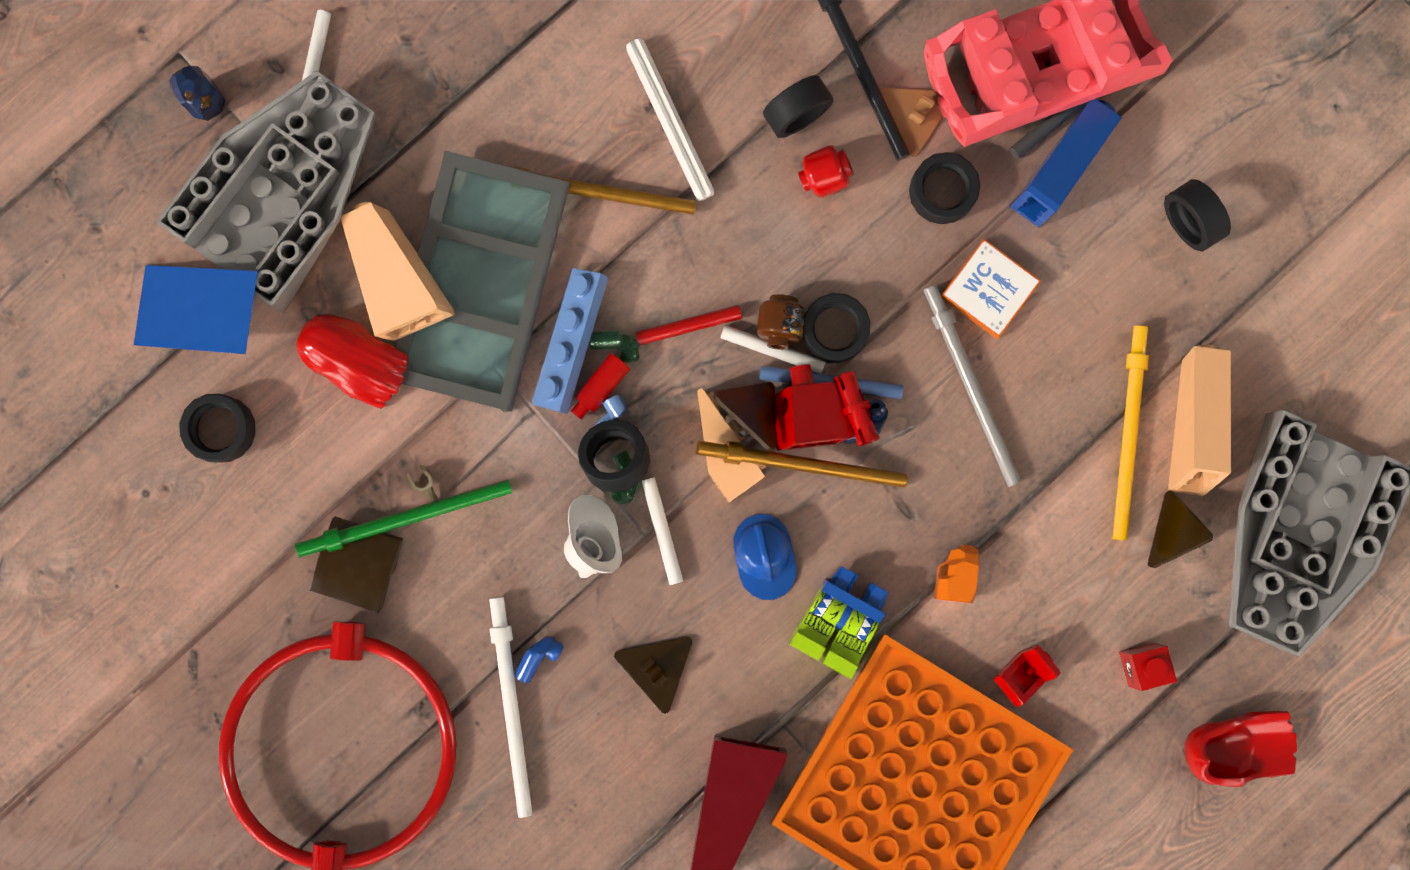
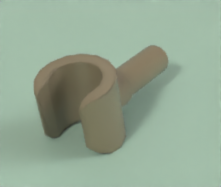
[408,465,439,503]

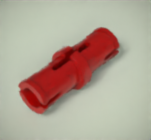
[833,371,880,447]

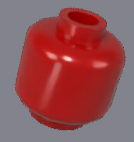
[798,145,854,198]

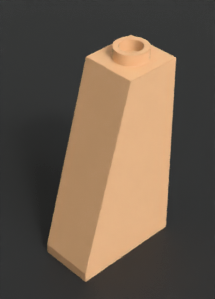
[341,202,455,341]
[1168,344,1231,496]

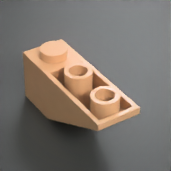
[697,388,766,503]

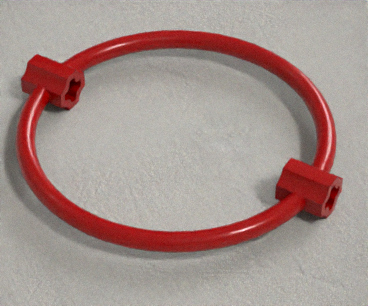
[218,621,457,870]

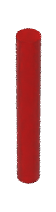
[635,305,742,346]

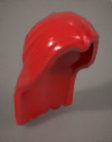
[296,314,408,409]
[1184,711,1297,787]

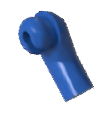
[514,636,564,683]

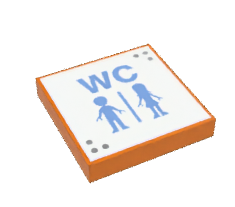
[941,239,1041,339]

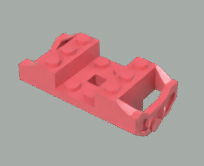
[923,0,1172,147]

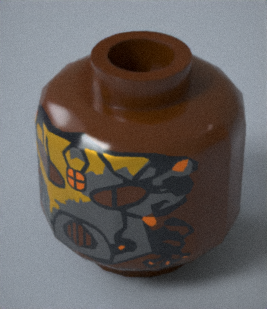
[756,294,806,350]

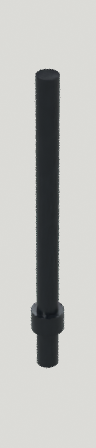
[818,0,910,161]

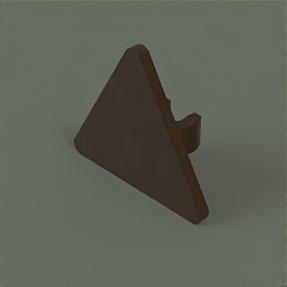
[713,382,776,451]
[1148,491,1213,568]
[614,637,692,714]

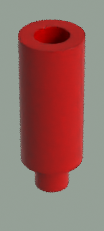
[571,353,631,420]

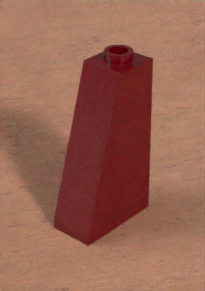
[690,735,787,870]

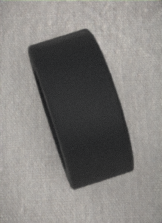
[762,75,834,138]
[909,152,981,224]
[1164,179,1231,252]
[802,293,871,363]
[179,393,256,463]
[578,419,651,493]

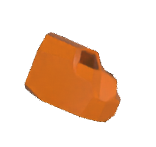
[934,544,979,603]

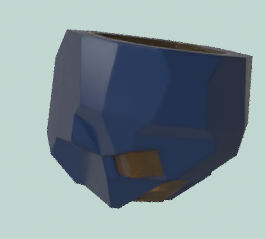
[169,66,225,121]

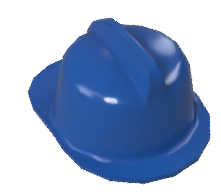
[734,514,796,600]

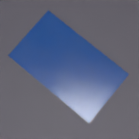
[134,265,258,354]

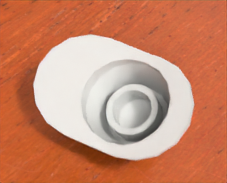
[564,495,622,578]

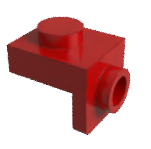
[993,645,1061,707]

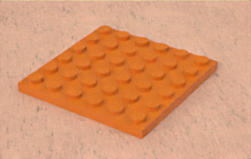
[771,633,1073,870]

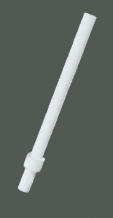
[489,597,533,818]

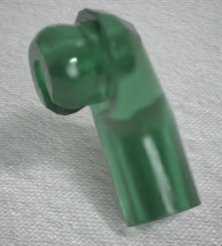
[589,331,641,363]
[611,449,641,505]

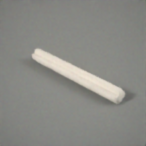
[626,38,714,201]

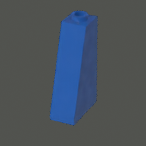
[1010,99,1122,228]

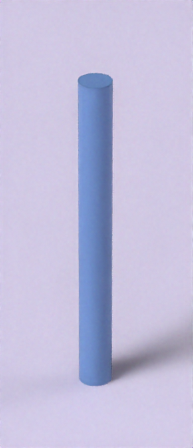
[759,366,903,399]

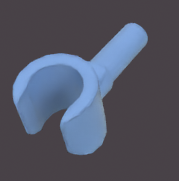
[594,395,627,426]

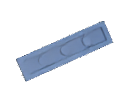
[532,268,608,414]

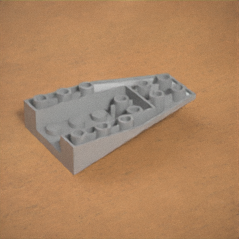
[156,71,376,313]
[1229,410,1410,657]

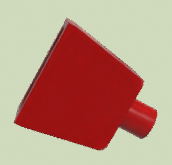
[775,364,854,452]

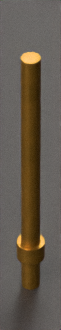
[484,166,697,215]
[696,440,908,488]

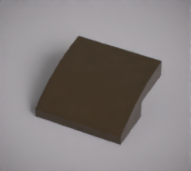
[310,516,403,613]

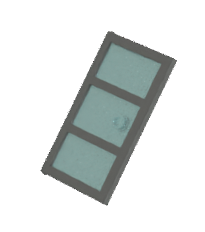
[395,151,570,412]

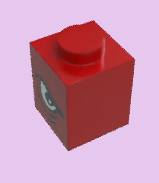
[1119,643,1177,691]

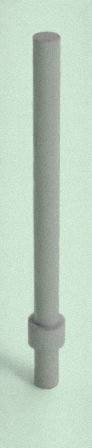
[923,285,1022,487]

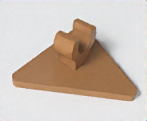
[880,87,943,157]

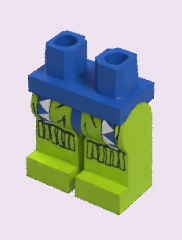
[788,566,888,680]

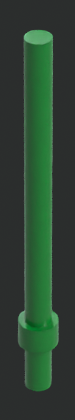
[295,480,512,558]

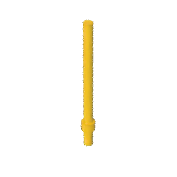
[1112,326,1149,541]

